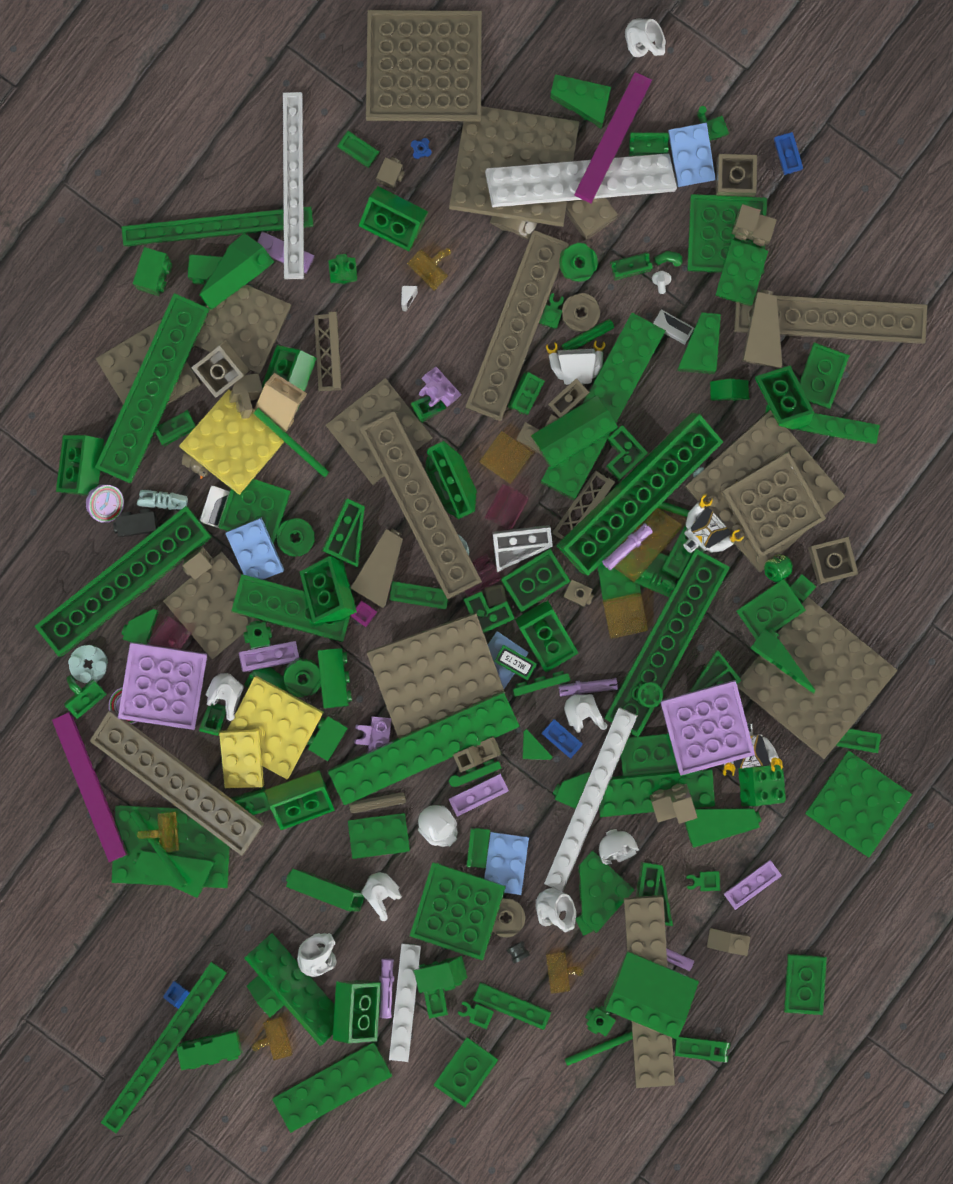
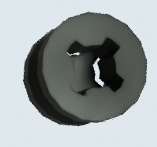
[506,941,530,964]

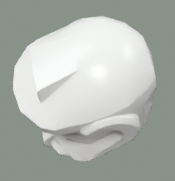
[625,18,666,57]
[206,673,244,721]
[564,694,607,733]
[418,805,458,847]
[361,872,402,921]
[535,888,576,932]
[297,933,337,977]

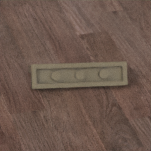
[314,312,342,392]
[552,470,615,540]

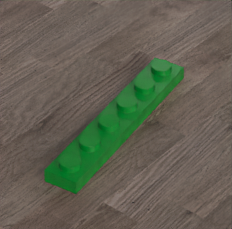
[764,405,880,444]

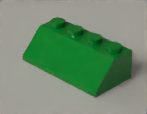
[531,396,618,469]

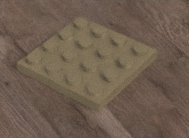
[194,285,292,375]
[96,319,201,405]
[326,378,433,485]
[721,452,826,558]
[163,552,260,660]

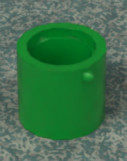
[636,682,663,708]

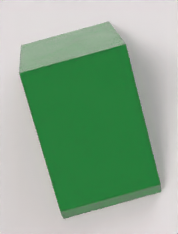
[710,378,749,401]
[411,396,446,423]
[199,704,227,736]
[522,729,553,760]

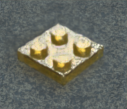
[479,431,532,484]
[603,593,648,639]

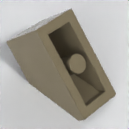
[548,378,590,418]
[707,928,750,956]

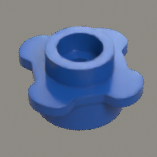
[411,138,431,159]

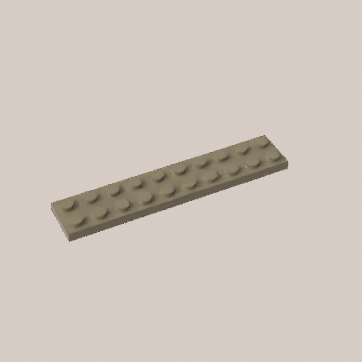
[465,230,569,422]
[734,295,927,344]
[360,411,482,599]
[90,710,264,856]
[624,895,675,1088]

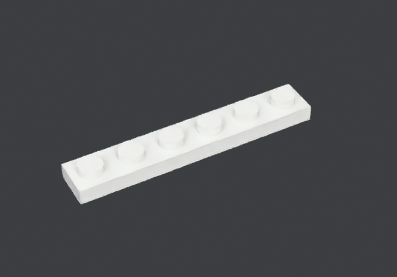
[389,943,421,1062]

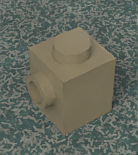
[376,157,405,189]
[182,546,214,580]
[563,580,594,607]

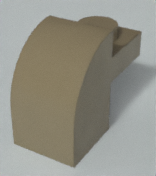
[490,216,537,240]
[229,374,263,419]
[453,737,502,772]

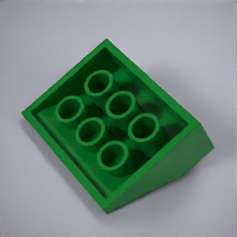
[604,951,699,1040]

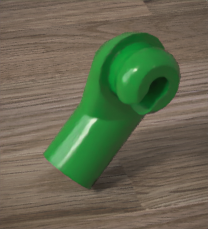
[653,251,683,267]

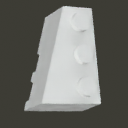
[492,525,553,572]

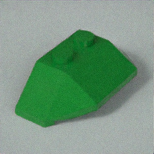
[425,441,477,519]

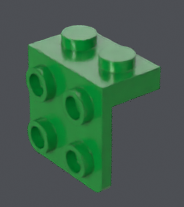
[738,765,786,806]

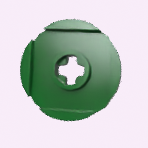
[559,243,598,282]
[276,518,315,557]
[284,658,321,697]

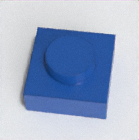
[163,981,190,1009]

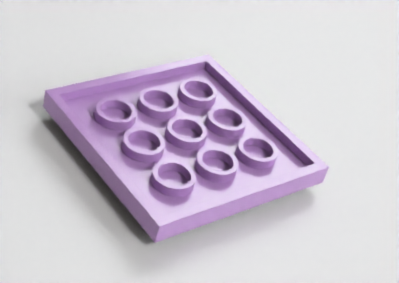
[118,642,207,730]
[660,680,755,776]

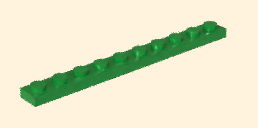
[121,206,314,247]
[101,961,227,1134]

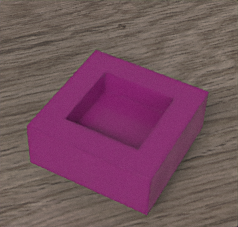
[351,601,377,627]

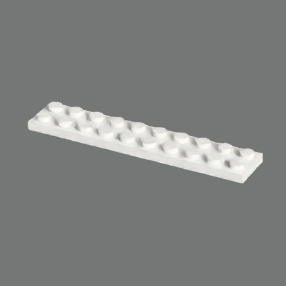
[485,154,677,207]

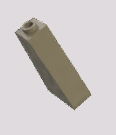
[742,290,782,369]
[351,528,403,608]

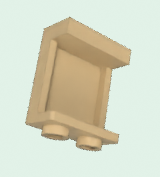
[253,373,307,432]

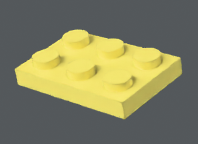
[219,729,264,788]

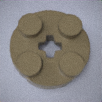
[562,293,600,332]
[493,898,525,937]

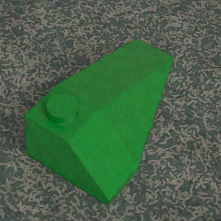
[199,233,274,310]
[751,628,816,694]

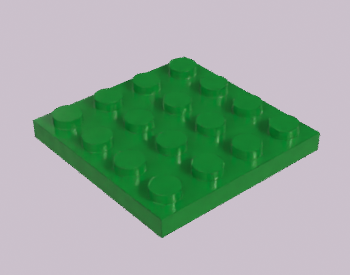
[687,194,767,275]
[805,750,912,858]
[410,862,506,961]

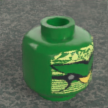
[764,554,793,582]

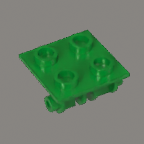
[634,548,676,597]

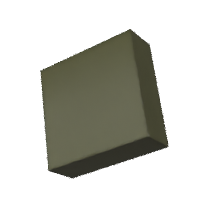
[485,584,507,607]

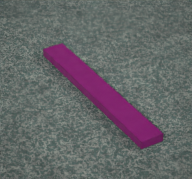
[574,72,652,204]
[52,712,128,862]

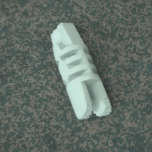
[137,490,188,510]

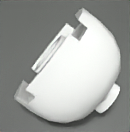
[599,829,639,864]

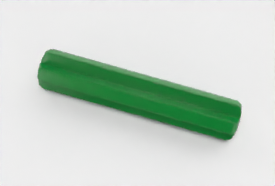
[562,319,614,350]

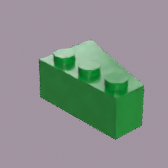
[550,74,611,129]
[676,313,721,374]
[321,498,365,567]
[688,650,742,693]
[636,861,673,926]
[176,1029,242,1071]

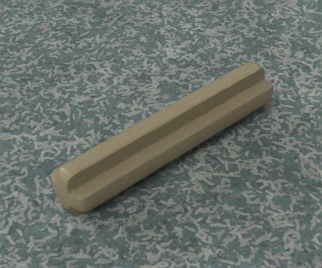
[349,792,406,813]

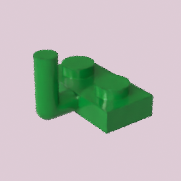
[697,106,729,142]
[64,675,107,719]

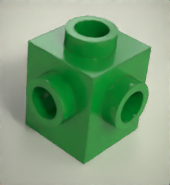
[328,254,357,284]
[243,621,272,650]
[585,1005,616,1036]

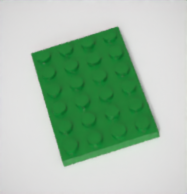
[112,805,230,888]

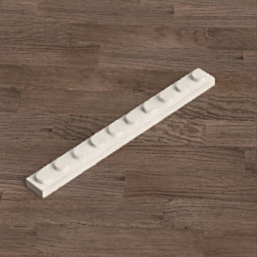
[283,92,304,279]
[544,708,638,892]

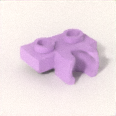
[419,367,461,407]
[354,716,391,752]

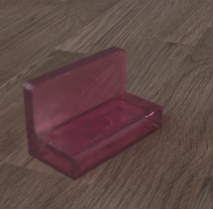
[484,484,528,530]
[465,553,501,597]
[147,616,191,649]

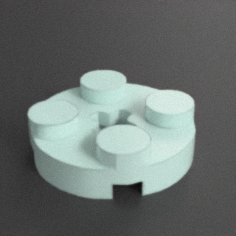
[68,645,108,683]

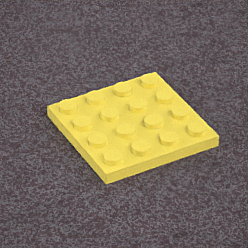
[180,389,284,495]
[227,676,324,780]

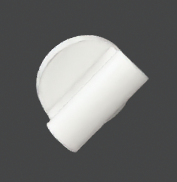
[652,271,671,294]

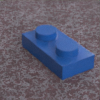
[774,132,803,175]
[541,719,583,759]

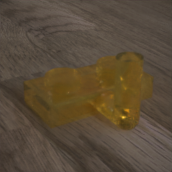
[407,248,451,290]
[137,812,179,852]
[546,952,584,994]
[252,1017,293,1060]

